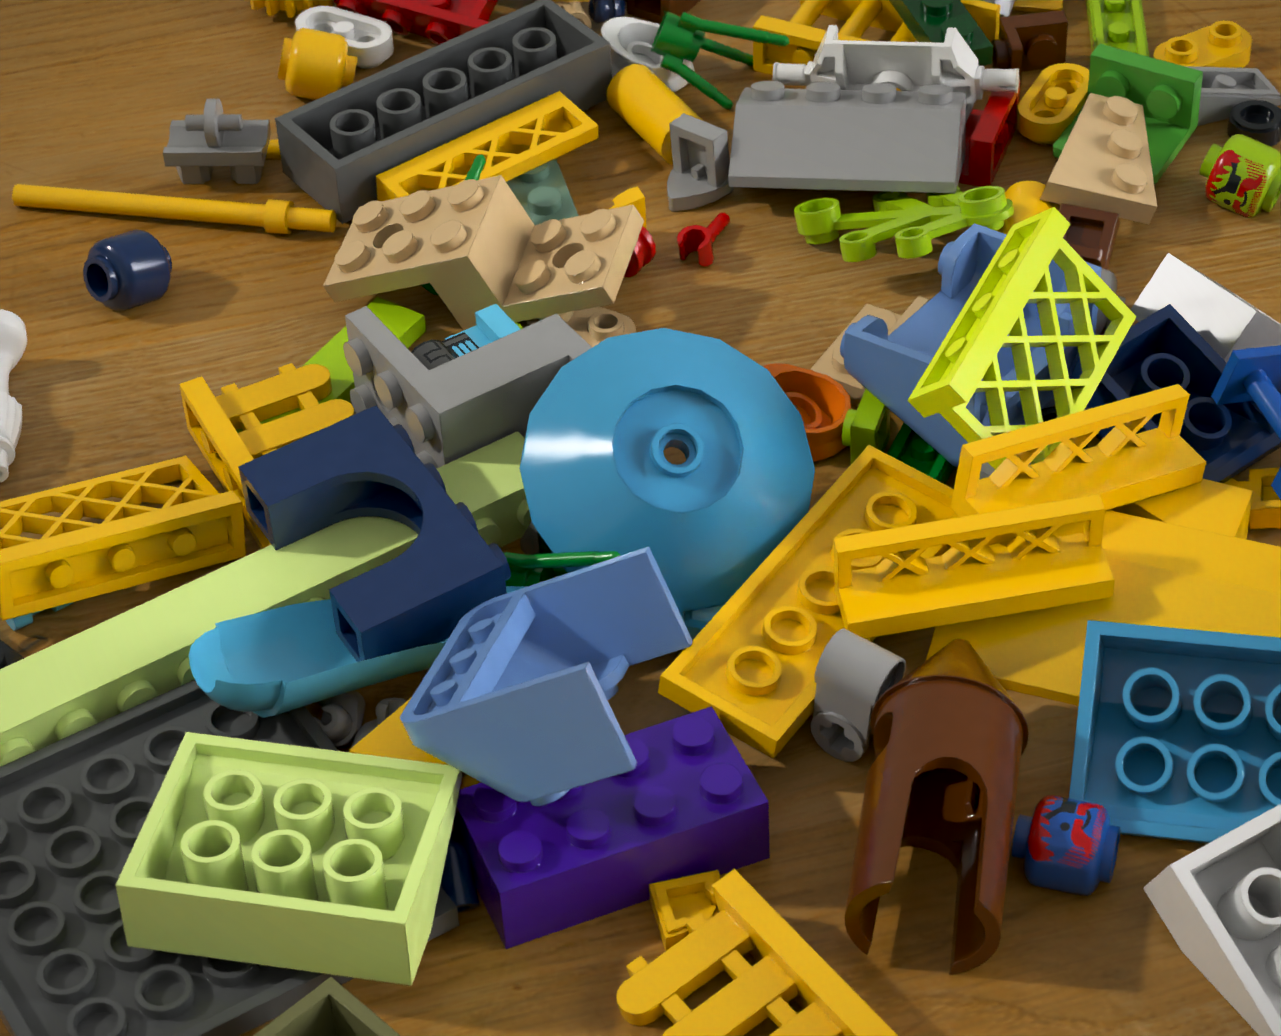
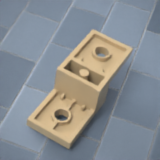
[323,175,644,330]

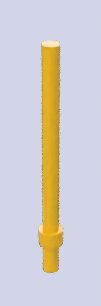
[12,184,337,235]

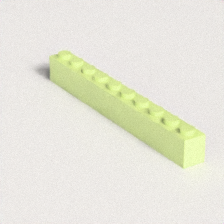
[0,431,531,767]

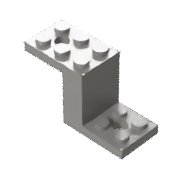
[343,306,592,468]

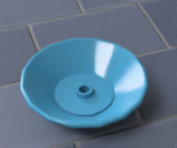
[519,328,815,613]

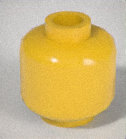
[277,28,357,100]

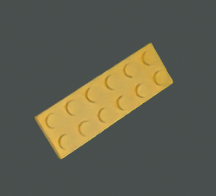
[658,445,959,759]

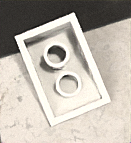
[1143,804,1281,1036]

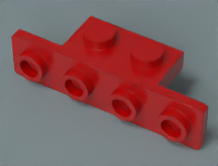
[333,0,498,45]

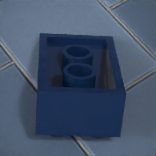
[1070,304,1281,483]

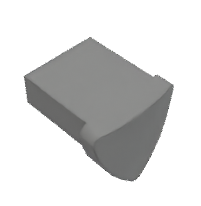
[667,113,734,212]

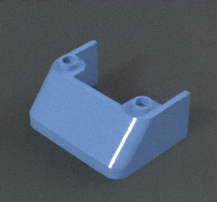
[400,547,693,806]

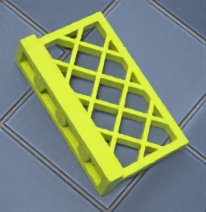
[907,207,1136,470]

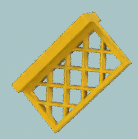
[0,456,246,621]

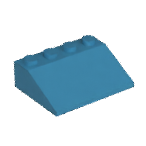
[1069,620,1281,844]

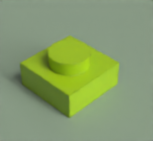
[842,388,890,464]

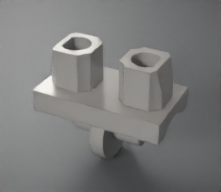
[163,99,271,184]

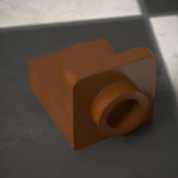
[991,10,1068,88]

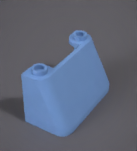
[840,223,1102,467]

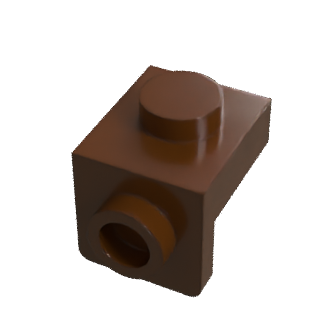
[1060,204,1120,270]

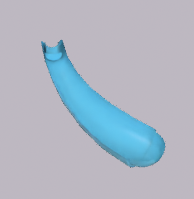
[189,586,724,718]

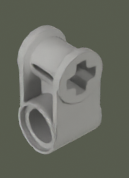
[810,628,906,762]

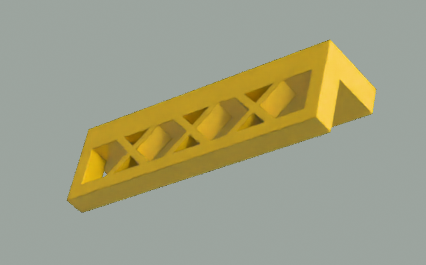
[376,91,599,202]
[950,384,1206,546]
[833,494,1114,639]

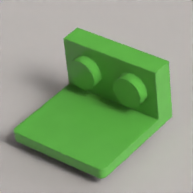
[1053,43,1203,185]

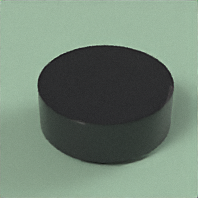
[1227,100,1281,147]

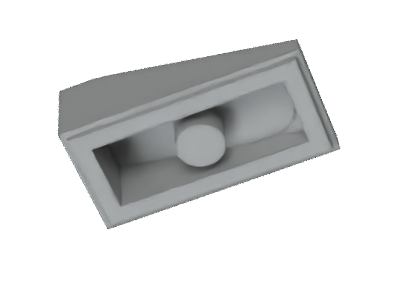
[1185,66,1281,126]

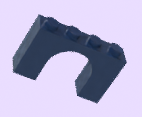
[238,405,511,662]

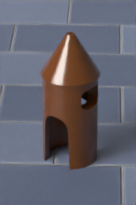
[845,639,1029,975]

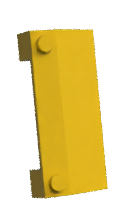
[926,510,1281,706]

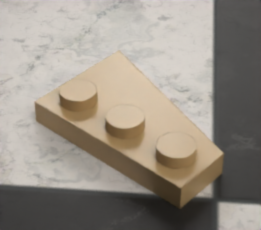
[1040,93,1157,224]

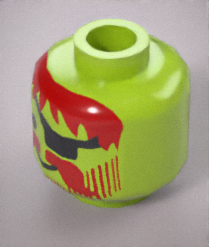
[1199,134,1281,218]

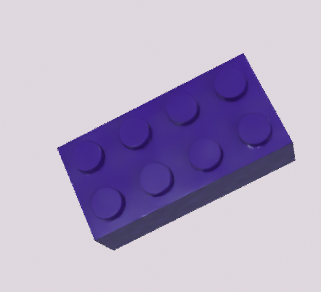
[454,706,770,949]

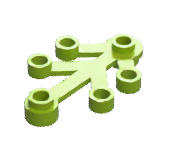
[794,186,1014,262]

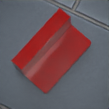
[958,80,1021,187]

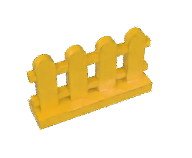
[179,363,355,549]
[616,869,898,1036]

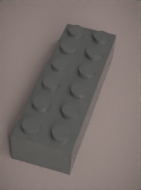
[275,0,612,224]

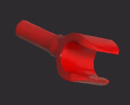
[677,212,730,267]

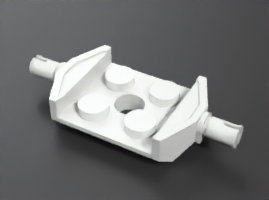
[773,25,1019,122]

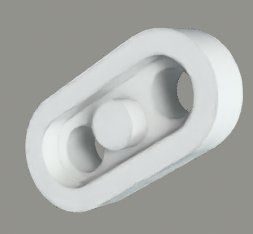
[295,6,394,69]

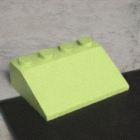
[116,732,462,986]

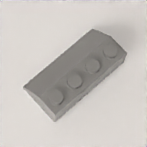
[728,81,966,193]

